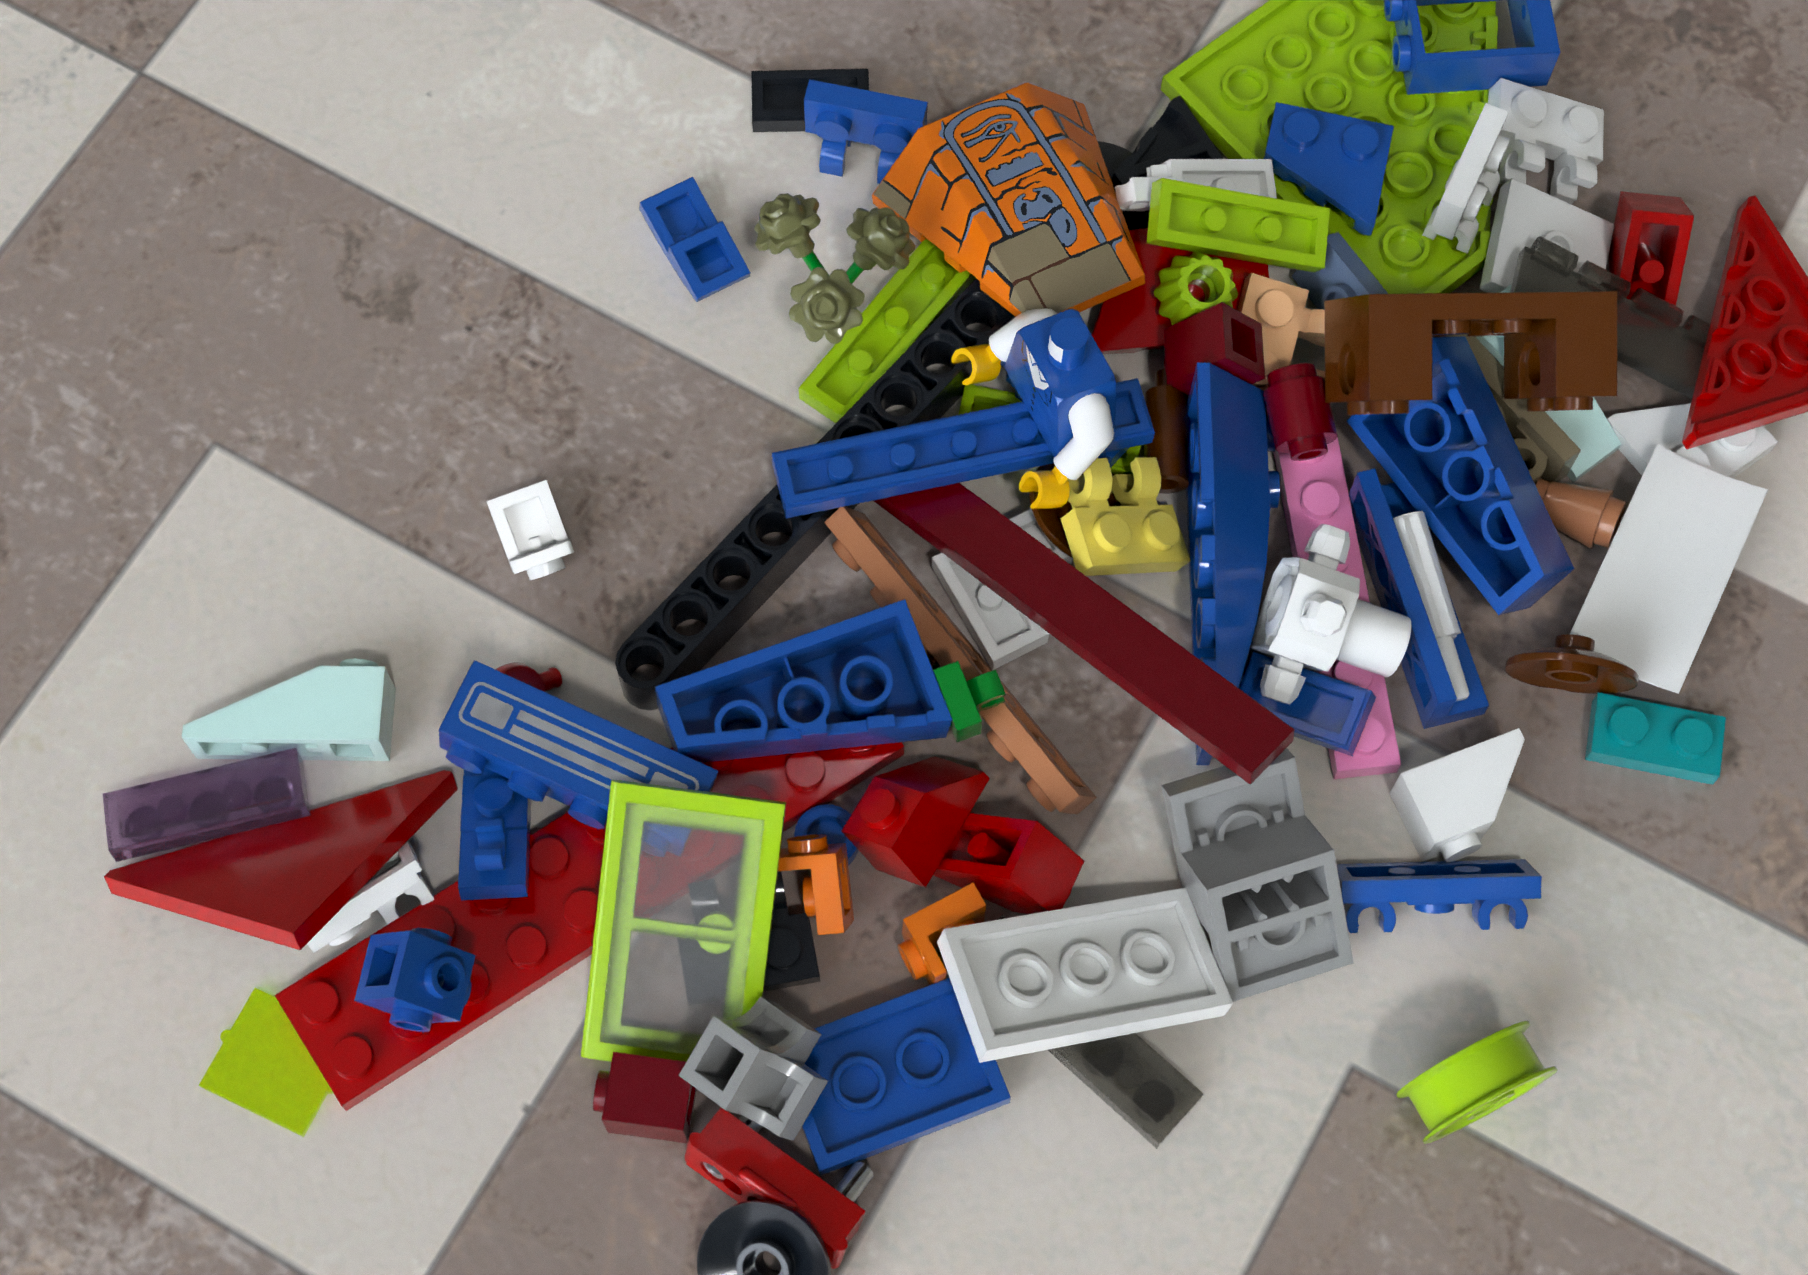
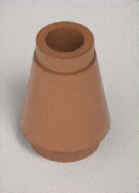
[1536,479,1627,549]

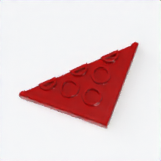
[1682,195,1808,450]
[104,770,458,950]

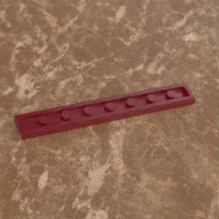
[873,483,1295,785]

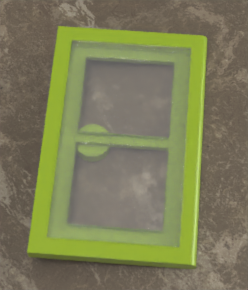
[581,780,786,1062]

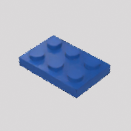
[802,978,1011,1176]

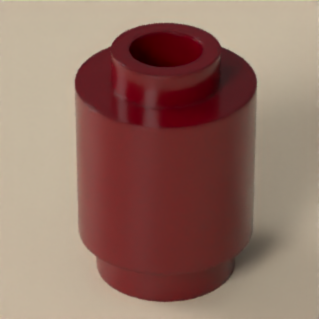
[1263,363,1338,461]

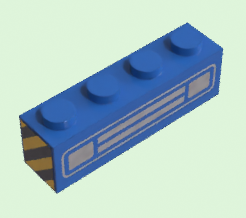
[439,660,718,857]

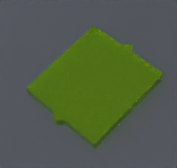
[199,988,334,1138]

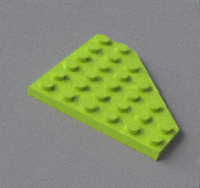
[1160,0,1498,294]

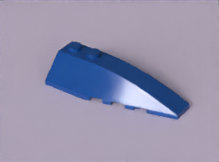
[1186,362,1280,765]

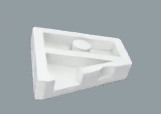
[1607,403,1778,478]

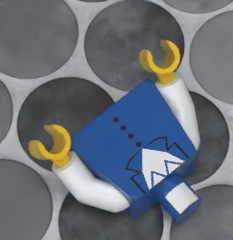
[951,309,1116,509]

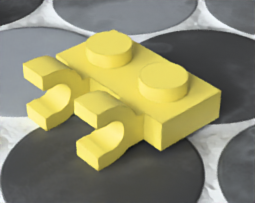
[1060,457,1191,576]

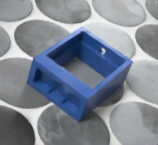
[1384,0,1560,95]

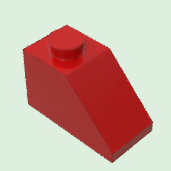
[1608,191,1694,333]
[842,756,990,888]
[934,813,1085,914]

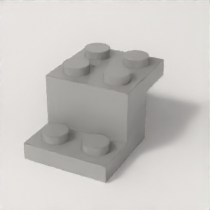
[1161,748,1353,1002]

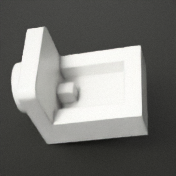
[486,480,574,580]

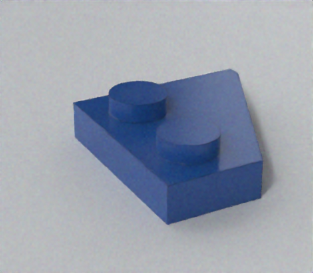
[1264,102,1394,236]

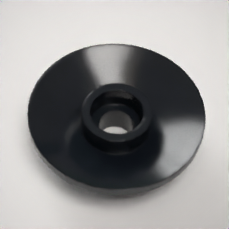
[697,1200,831,1275]

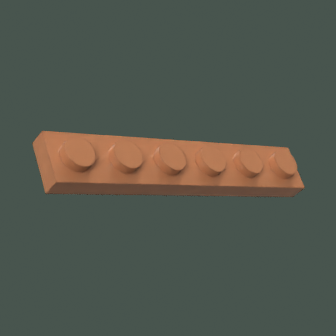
[824,506,1097,814]

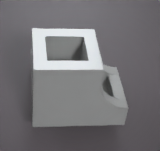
[678,996,828,1141]

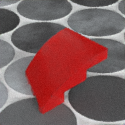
[1091,228,1269,354]

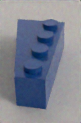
[1347,336,1575,615]
[655,599,952,763]

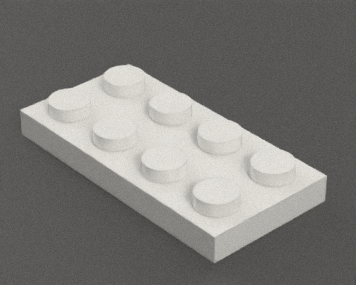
[937,887,1233,1063]

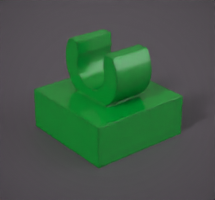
[933,661,1006,743]

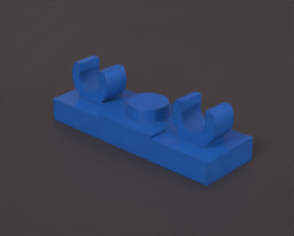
[458,768,531,900]
[1337,859,1542,933]

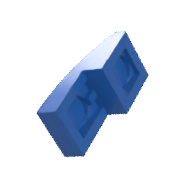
[639,177,751,302]

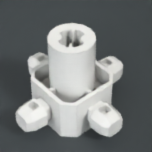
[1251,524,1412,705]

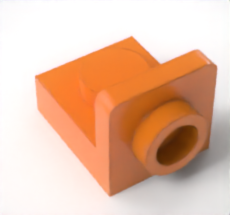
[778,834,854,935]
[897,883,986,985]

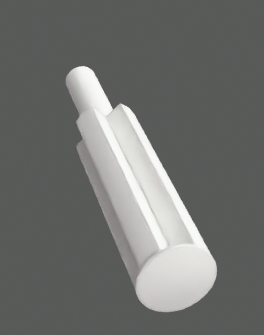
[1393,511,1470,702]

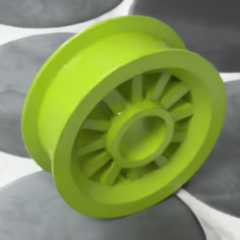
[1396,1021,1558,1144]

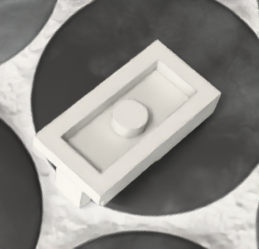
[307,841,434,953]

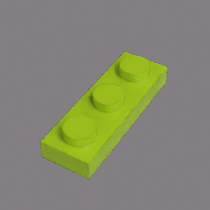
[1147,178,1330,273]

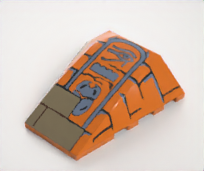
[872,82,1145,317]

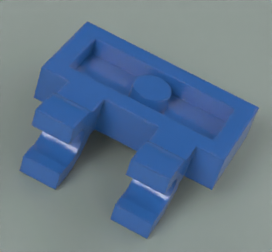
[804,79,928,184]

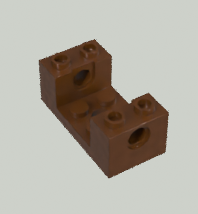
[1324,291,1617,415]

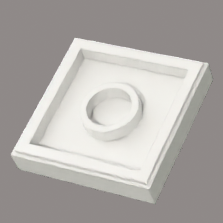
[1479,178,1614,293]

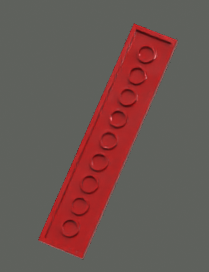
[274,742,904,1111]

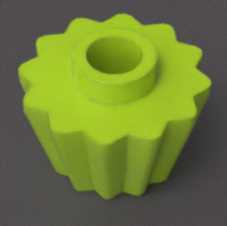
[1154,252,1238,325]

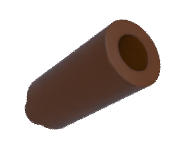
[1144,369,1189,494]

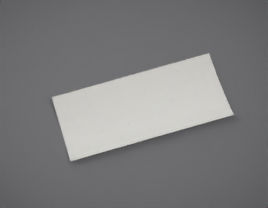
[1570,443,1768,694]

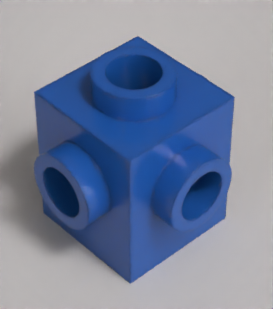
[354,928,476,1032]

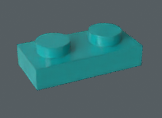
[1585,692,1726,785]

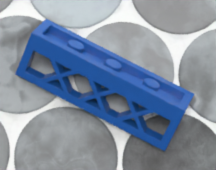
[1349,468,1489,729]

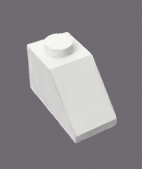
[1390,728,1525,862]

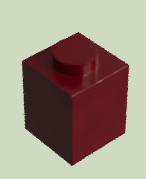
[1164,302,1265,395]
[593,1052,697,1143]

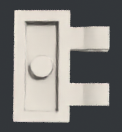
[1488,78,1604,204]
[1422,103,1511,254]

